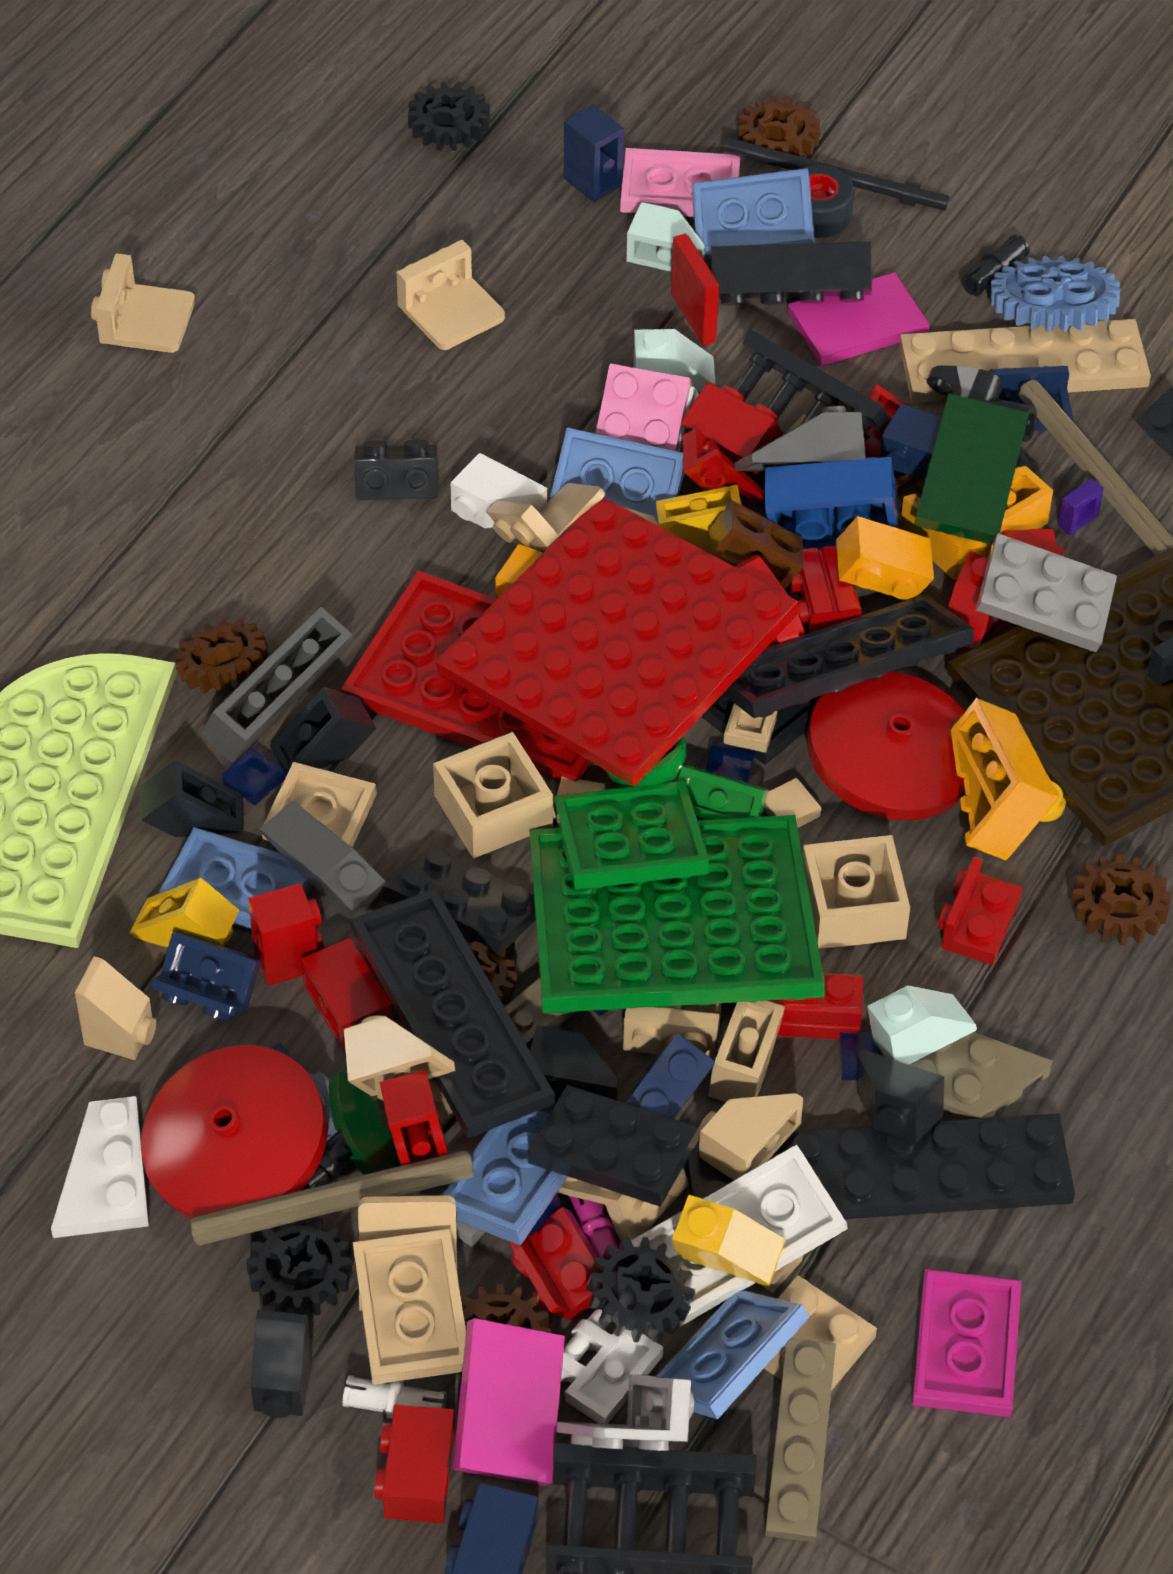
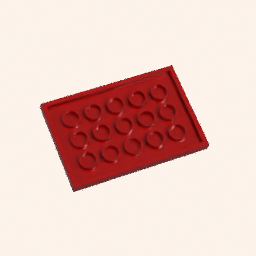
[341,571,591,782]

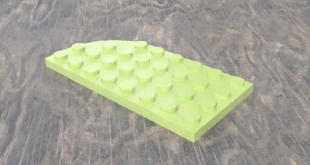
[0,653,177,948]

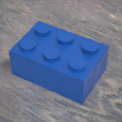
[765,457,900,550]

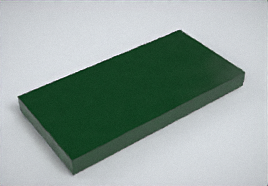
[914,393,1029,545]

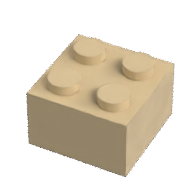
[433,732,553,859]
[803,835,910,949]

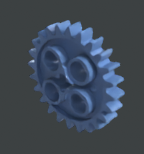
[991,256,1120,332]

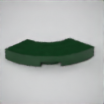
[329,1070,401,1175]

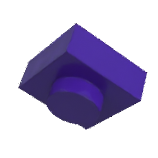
[1058,479,1104,535]

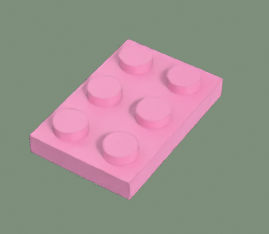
[620,148,740,217]
[596,364,692,451]

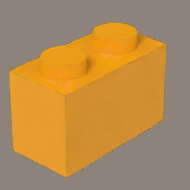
[836,516,934,600]

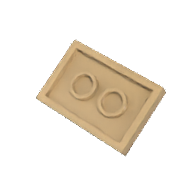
[353,1229,466,1385]

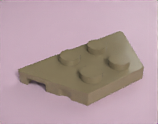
[909,1032,1053,1120]

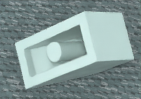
[626,202,705,272]
[633,329,716,391]
[867,986,977,1065]

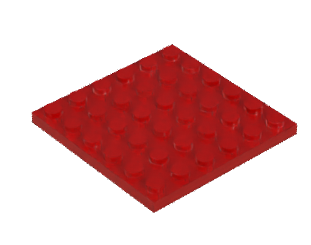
[435,497,800,787]

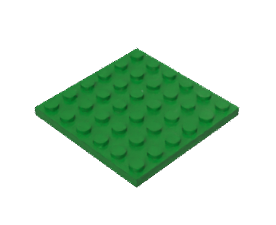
[529,815,824,1013]

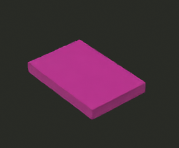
[787,272,930,366]
[912,1269,1022,1418]
[453,1318,565,1486]

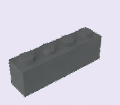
[201,606,353,763]

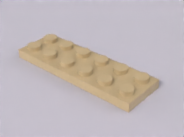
[899,319,1151,403]

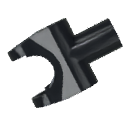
[927,365,1037,442]

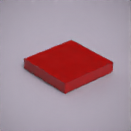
[671,233,719,346]

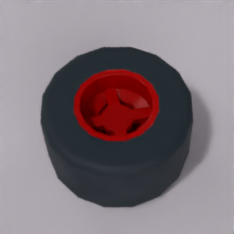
[801,165,854,238]

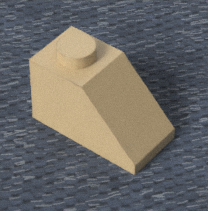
[75,956,156,1060]
[708,1001,785,1102]
[344,1016,455,1096]
[698,1093,803,1181]

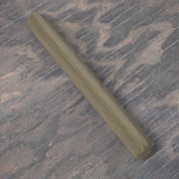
[1019,379,1173,556]
[190,1151,474,1245]

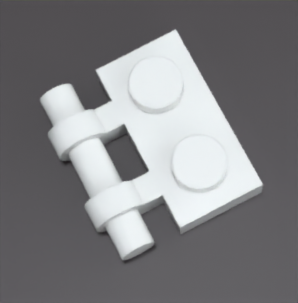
[561,1309,663,1424]

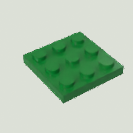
[554,781,709,890]

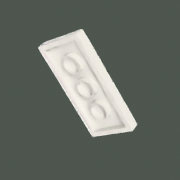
[631,1145,848,1327]

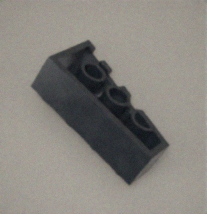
[711,241,872,306]

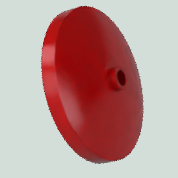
[806,672,966,821]
[141,1045,328,1219]

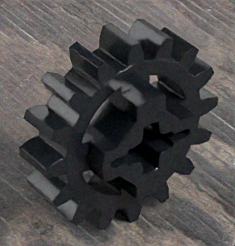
[408,82,490,151]
[246,1218,353,1316]
[586,1237,695,1343]

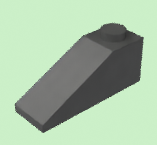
[734,406,866,471]
[260,800,385,925]

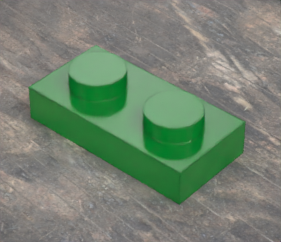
[677,764,769,820]

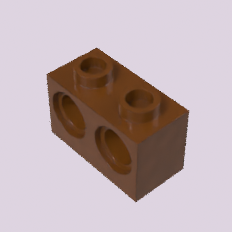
[709,500,804,589]

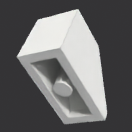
[450,453,547,528]

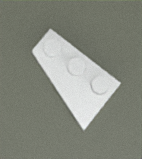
[51,1096,149,1238]

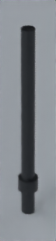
[723,137,950,211]

